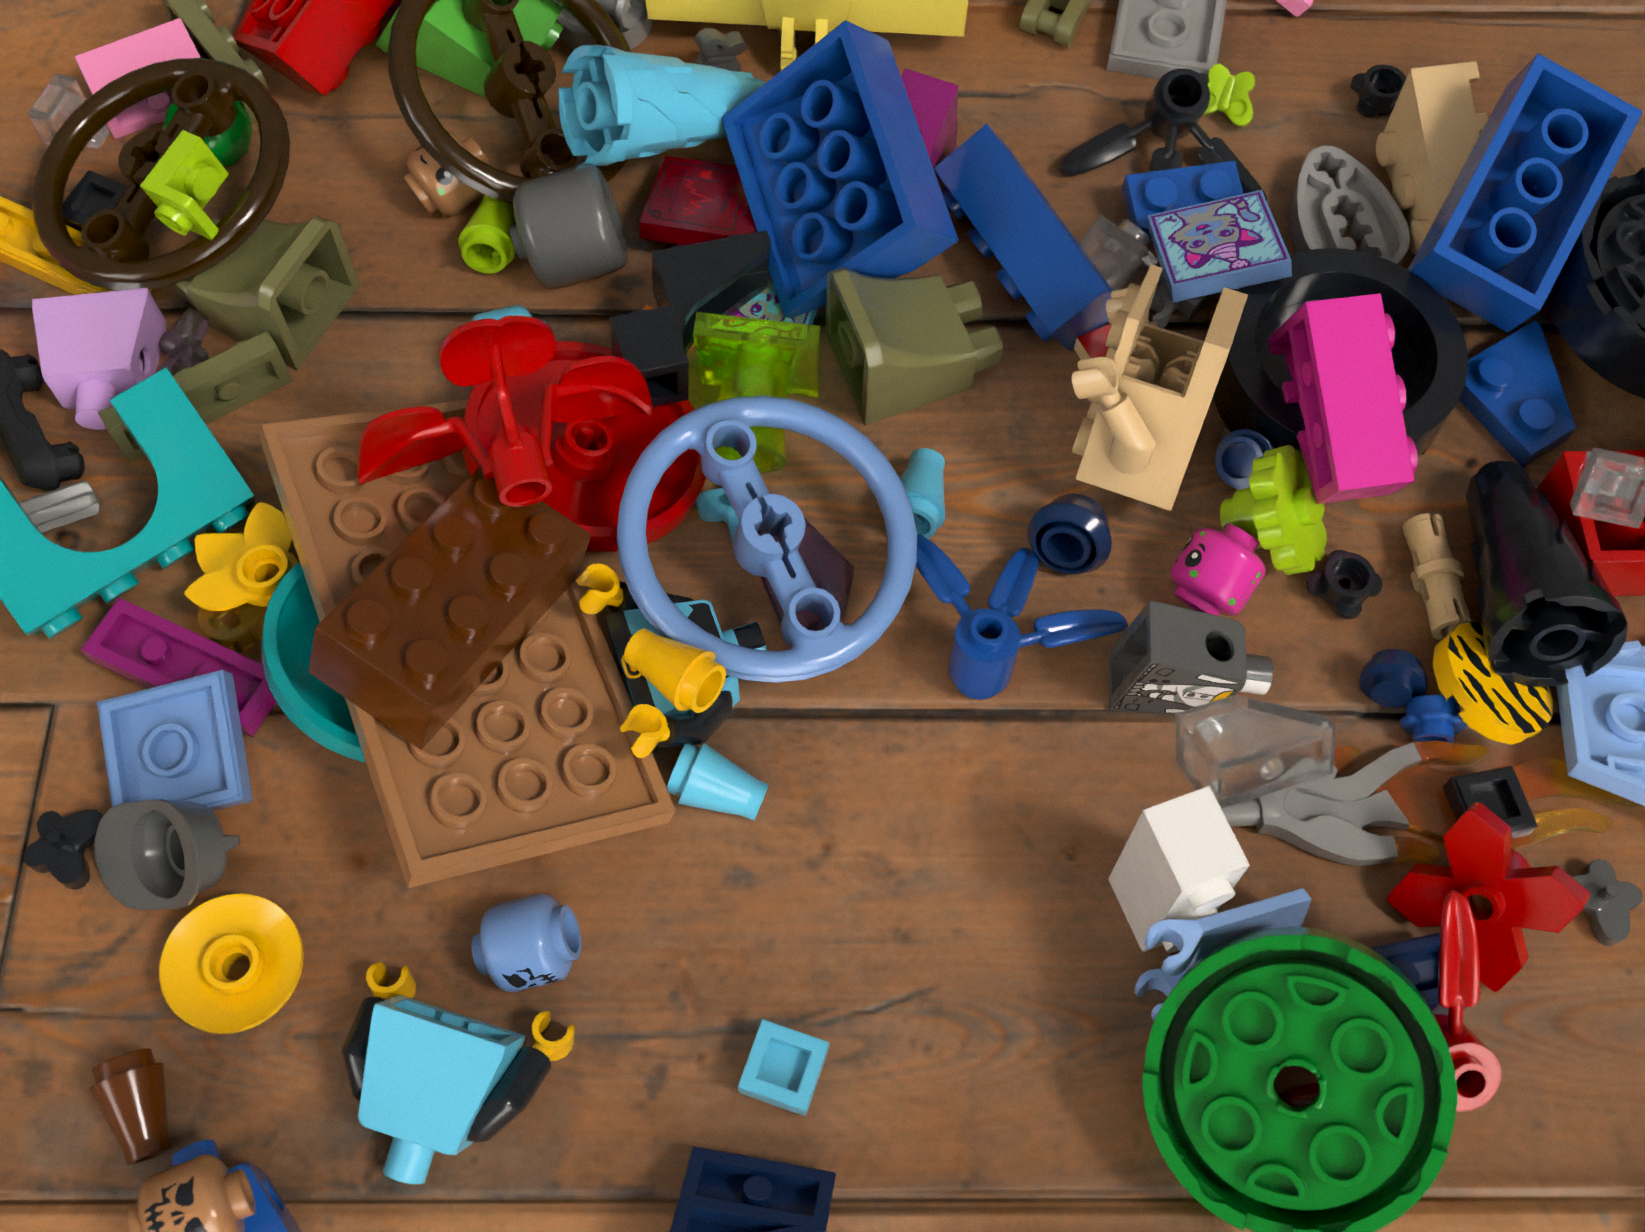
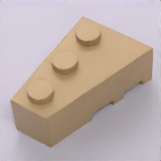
[1376,61,1488,255]

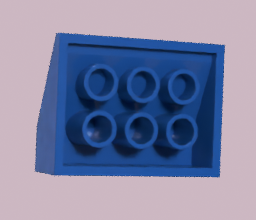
[721,20,959,318]

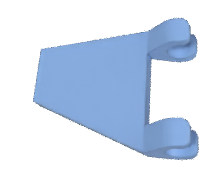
[1135,888,1312,1021]

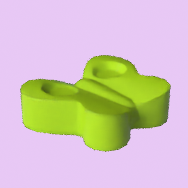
[1202,64,1255,128]

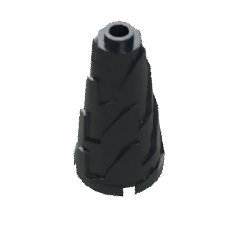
[1466,461,1628,687]

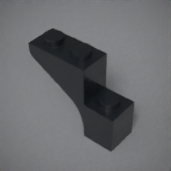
[610,230,771,407]

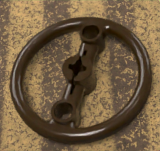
[388,0,631,204]
[32,58,290,291]

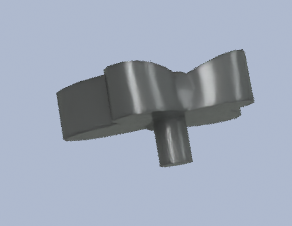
[692,28,747,72]
[1571,859,1643,946]

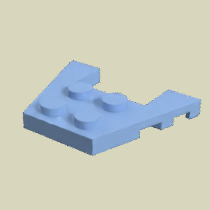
[1556,640,1645,806]

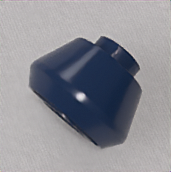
[1027,494,1112,574]

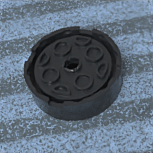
[1546,167,1645,399]
[1213,248,1468,457]

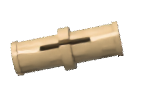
[1402,513,1473,640]

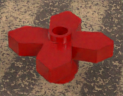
[1387,802,1590,992]

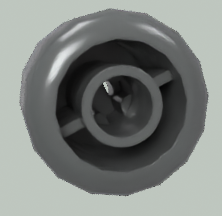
[510,163,628,288]

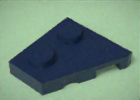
[670,1146,836,1232]

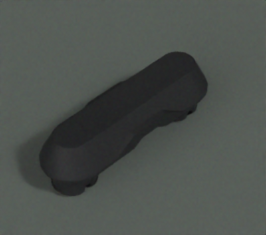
[0,349,85,492]

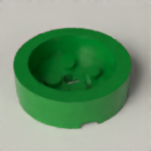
[1142,927,1458,1232]

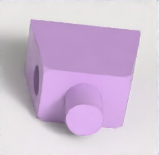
[32,288,167,430]

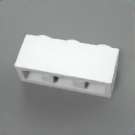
[1108,786,1250,953]

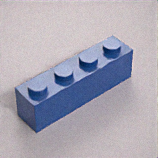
[934,123,1113,351]

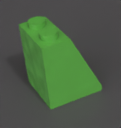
[375,0,564,98]

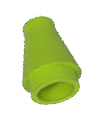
[458,194,515,274]

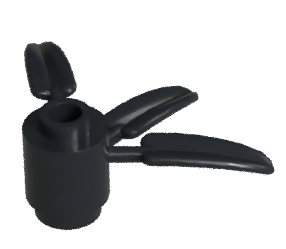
[1059,68,1267,201]

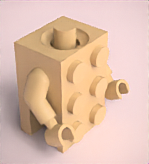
[1072,264,1248,511]

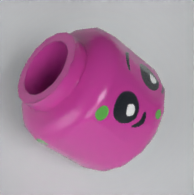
[1170,523,1266,616]

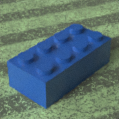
[1408,53,1643,332]

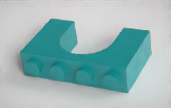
[0,367,255,639]

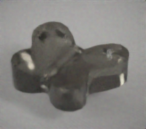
[159,308,209,376]

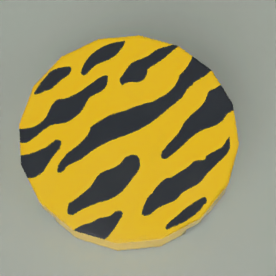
[1432,622,1553,745]

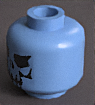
[472,893,582,992]

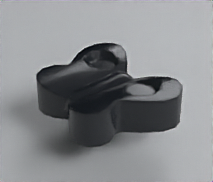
[23,809,103,890]

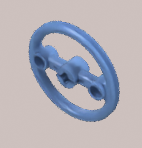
[616,396,917,683]

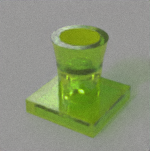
[693,312,821,473]

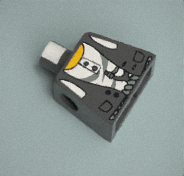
[1108,601,1273,717]

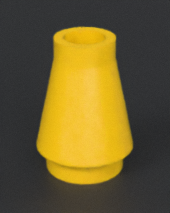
[624,628,726,713]

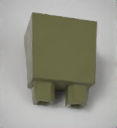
[172,215,360,370]
[826,267,1003,426]

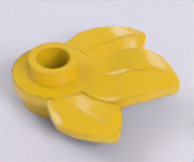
[184,502,298,611]

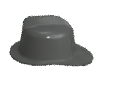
[94,799,241,910]

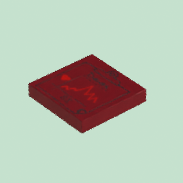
[639,155,757,245]

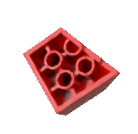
[233,0,400,97]

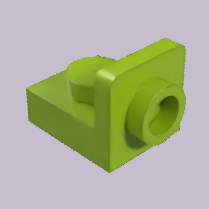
[140,130,229,240]

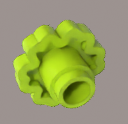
[1220,445,1327,575]

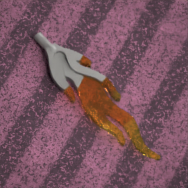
[1218,741,1640,866]

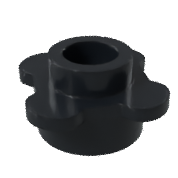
[1350,65,1406,118]
[1306,550,1382,619]

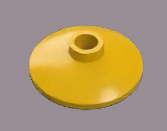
[159,894,304,1034]

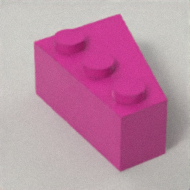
[1267,293,1418,504]

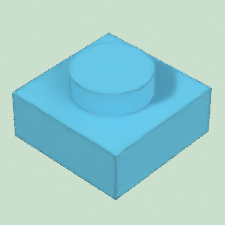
[738,1019,830,1117]

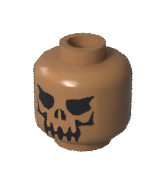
[127,1154,256,1232]

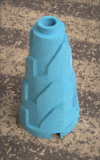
[559,45,765,166]

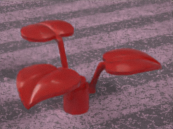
[357,315,652,507]

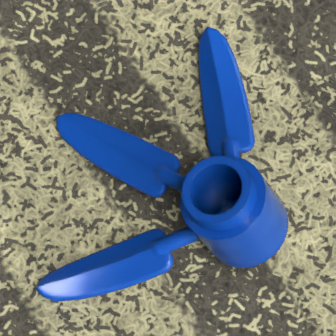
[916,534,1128,700]

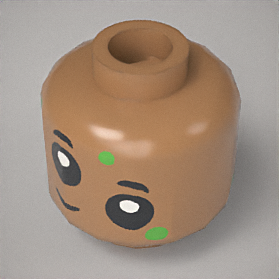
[403,130,491,217]

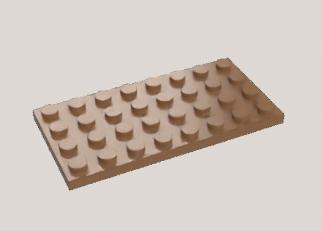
[260,399,676,888]

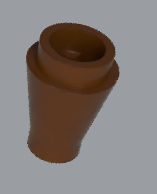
[89,1048,172,1165]

